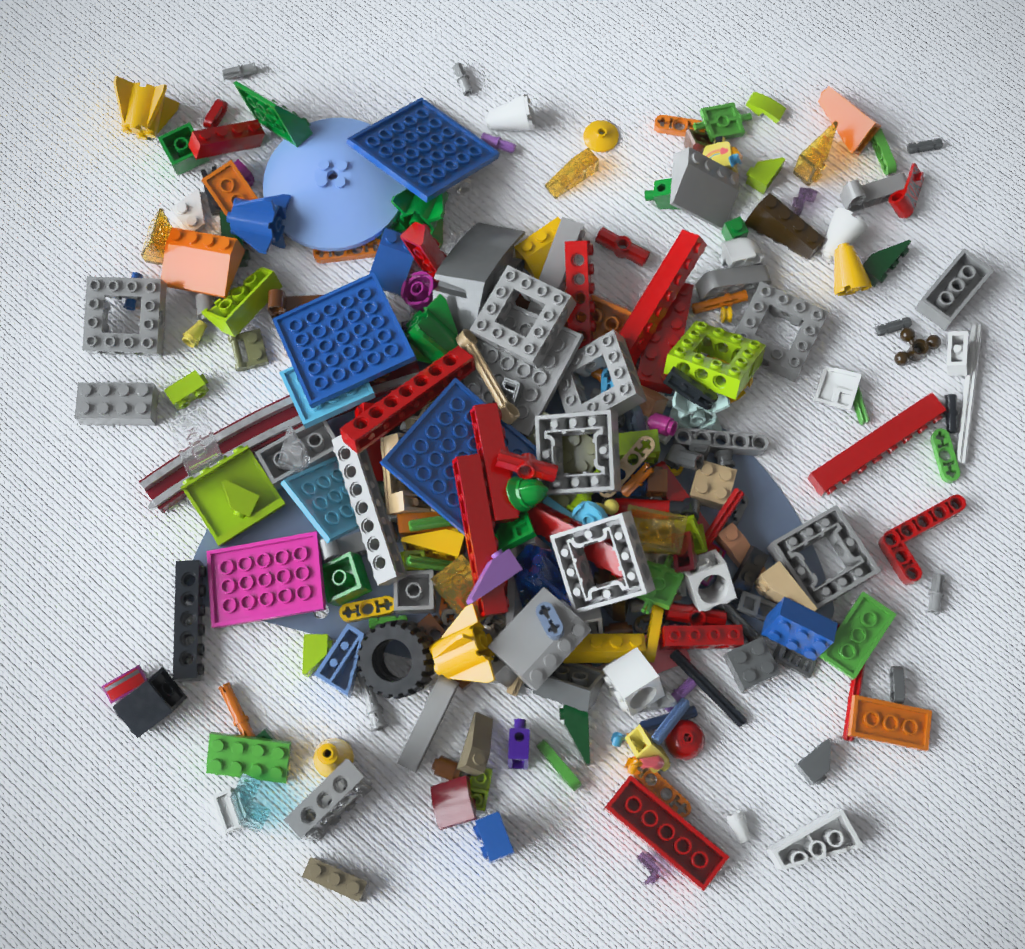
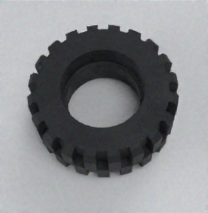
[357,619,436,699]

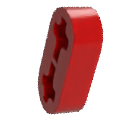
[203,99,228,129]

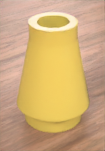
[182,320,207,348]

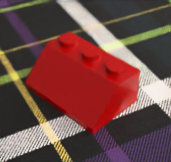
[400,221,447,282]

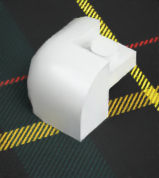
[720,237,765,268]

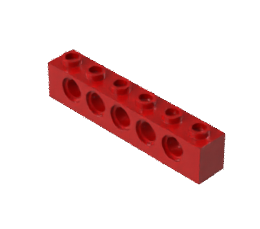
[565,240,596,350]

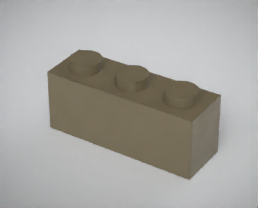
[302,857,370,902]

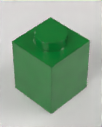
[721,216,749,241]

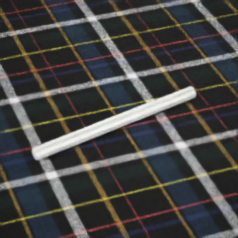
[956,324,983,465]

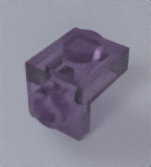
[791,187,818,216]
[636,851,661,885]

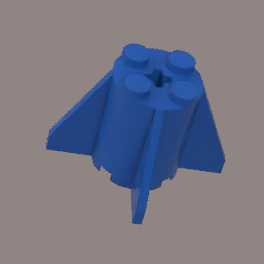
[227,194,291,254]

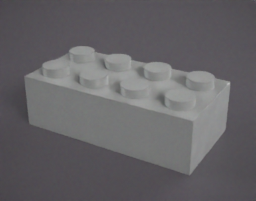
[915,248,994,331]
[74,382,159,426]
[255,420,336,490]

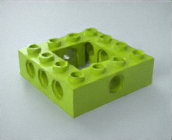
[664,321,766,400]

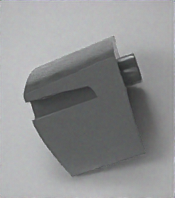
[433,222,525,333]

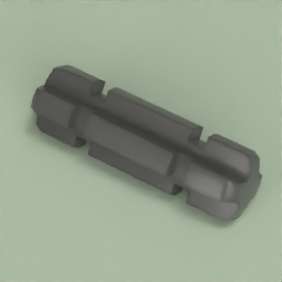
[907,138,943,154]
[875,317,912,336]

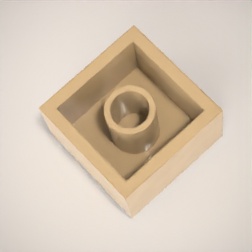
[689,461,737,510]

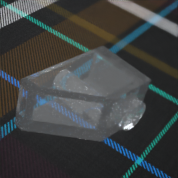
[278,426,310,472]

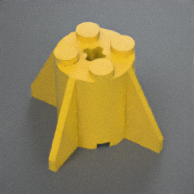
[114,76,180,140]
[429,604,496,683]

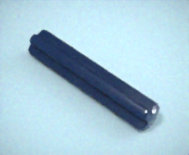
[639,705,698,732]

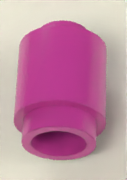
[647,413,678,436]

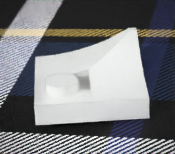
[814,366,862,411]

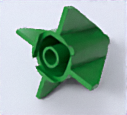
[391,188,449,249]
[403,294,458,364]

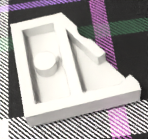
[169,189,206,232]

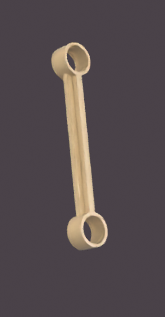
[456,329,520,425]

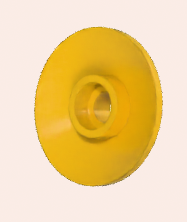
[583,120,619,153]

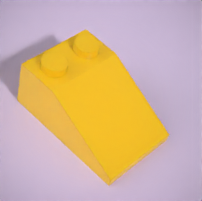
[401,528,466,564]

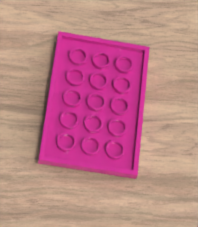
[206,531,326,629]

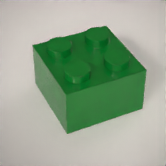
[157,122,210,176]
[322,551,372,607]

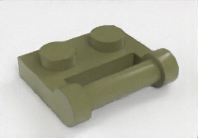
[228,328,269,372]

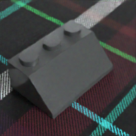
[533,662,605,712]

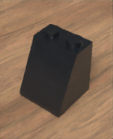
[112,667,188,738]

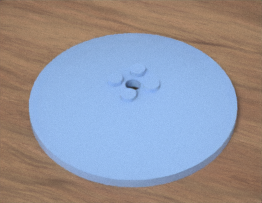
[263,118,406,251]

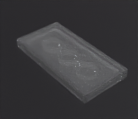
[167,406,224,477]

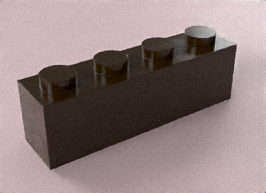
[744,193,825,260]

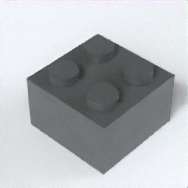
[723,637,781,693]

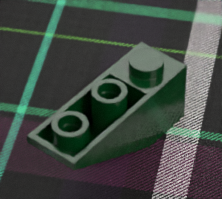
[863,240,911,287]

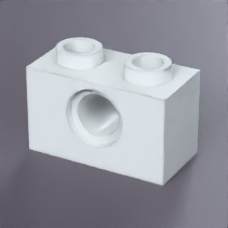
[947,331,969,376]

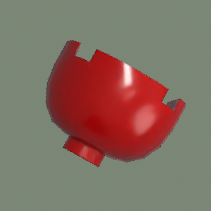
[664,720,705,761]

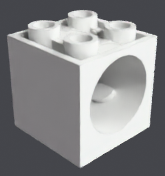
[682,549,737,612]
[603,647,665,717]

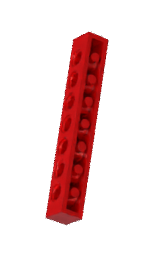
[340,345,475,454]

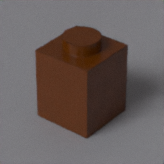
[646,466,668,497]

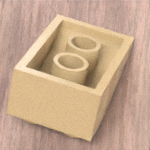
[754,561,818,612]

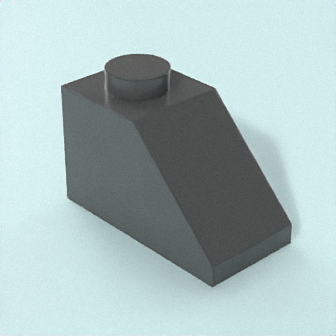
[794,739,831,785]

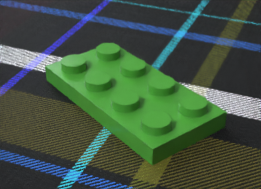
[819,592,897,680]
[206,732,291,783]

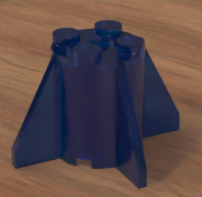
[513,544,571,608]

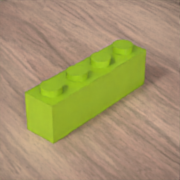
[201,267,283,337]

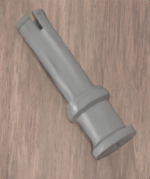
[356,671,389,732]

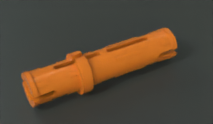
[691,289,748,315]
[218,682,256,737]

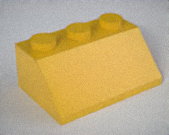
[514,217,561,280]

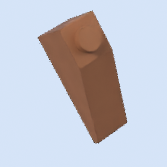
[715,522,766,579]

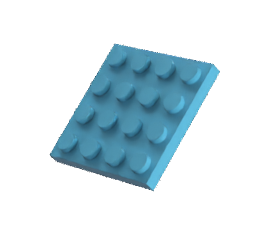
[279,366,376,429]
[281,456,386,543]

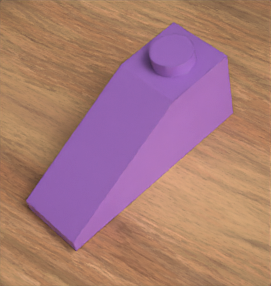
[466,549,522,605]

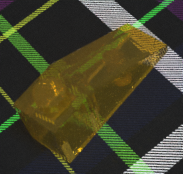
[545,147,599,199]

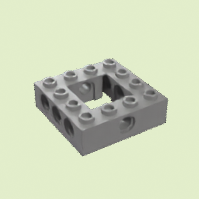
[470,265,577,369]
[82,276,167,357]
[734,281,829,382]
[557,329,647,416]
[535,410,621,496]
[767,505,881,611]
[550,511,656,614]
[284,759,373,842]

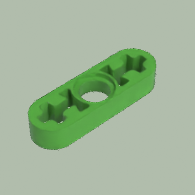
[870,128,897,175]
[930,428,960,483]
[536,739,582,792]

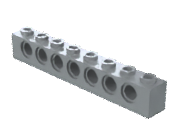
[332,435,408,585]

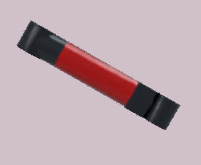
[591,493,701,522]

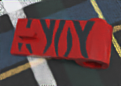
[888,163,924,219]

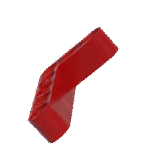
[878,494,966,585]

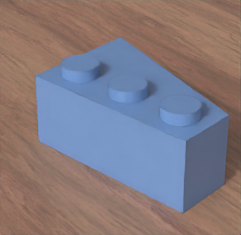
[314,623,366,699]

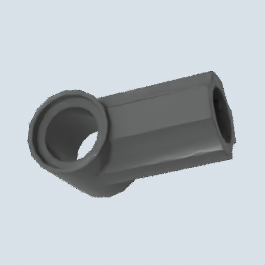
[664,444,704,471]

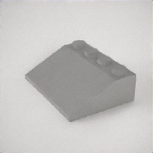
[670,147,740,230]
[488,587,592,691]

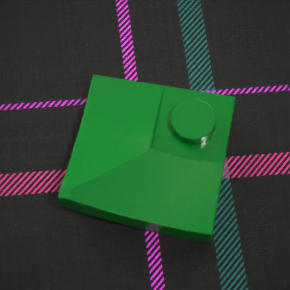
[494,511,537,552]

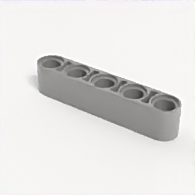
[673,428,769,456]
[397,675,459,773]

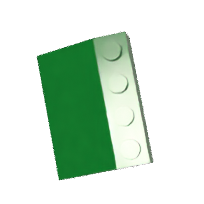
[233,81,313,147]

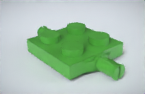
[693,102,752,142]
[636,555,684,614]

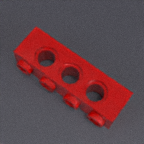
[659,625,744,650]

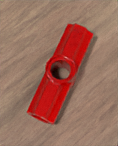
[595,227,650,267]
[495,449,558,482]
[664,602,727,626]

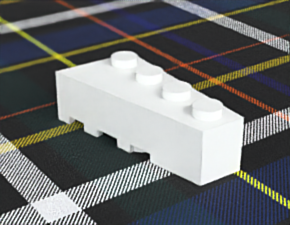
[766,808,864,870]

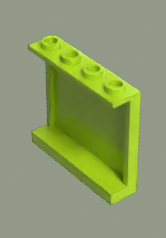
[181,445,286,547]

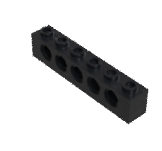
[173,560,206,682]

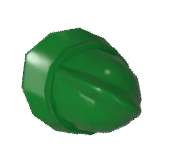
[506,476,549,512]

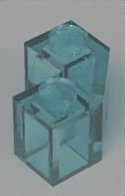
[230,773,271,833]

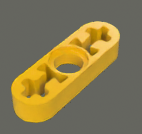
[339,596,395,623]
[645,605,664,663]

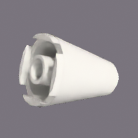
[485,94,536,130]
[820,208,868,261]

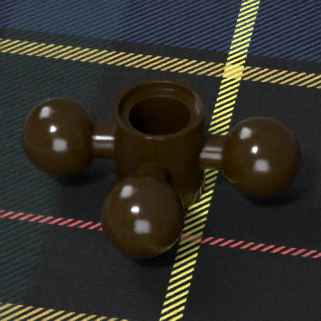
[894,328,941,366]

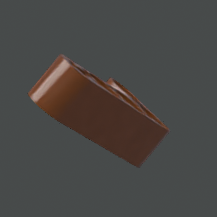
[268,289,323,319]

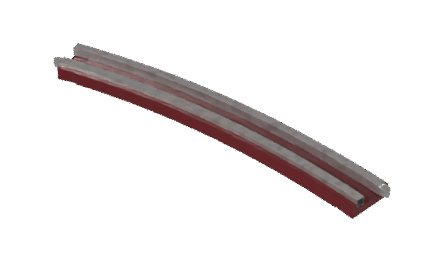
[139,360,420,514]

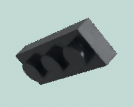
[731,546,769,606]

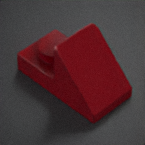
[671,531,699,573]

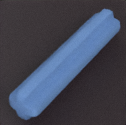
[651,698,690,745]

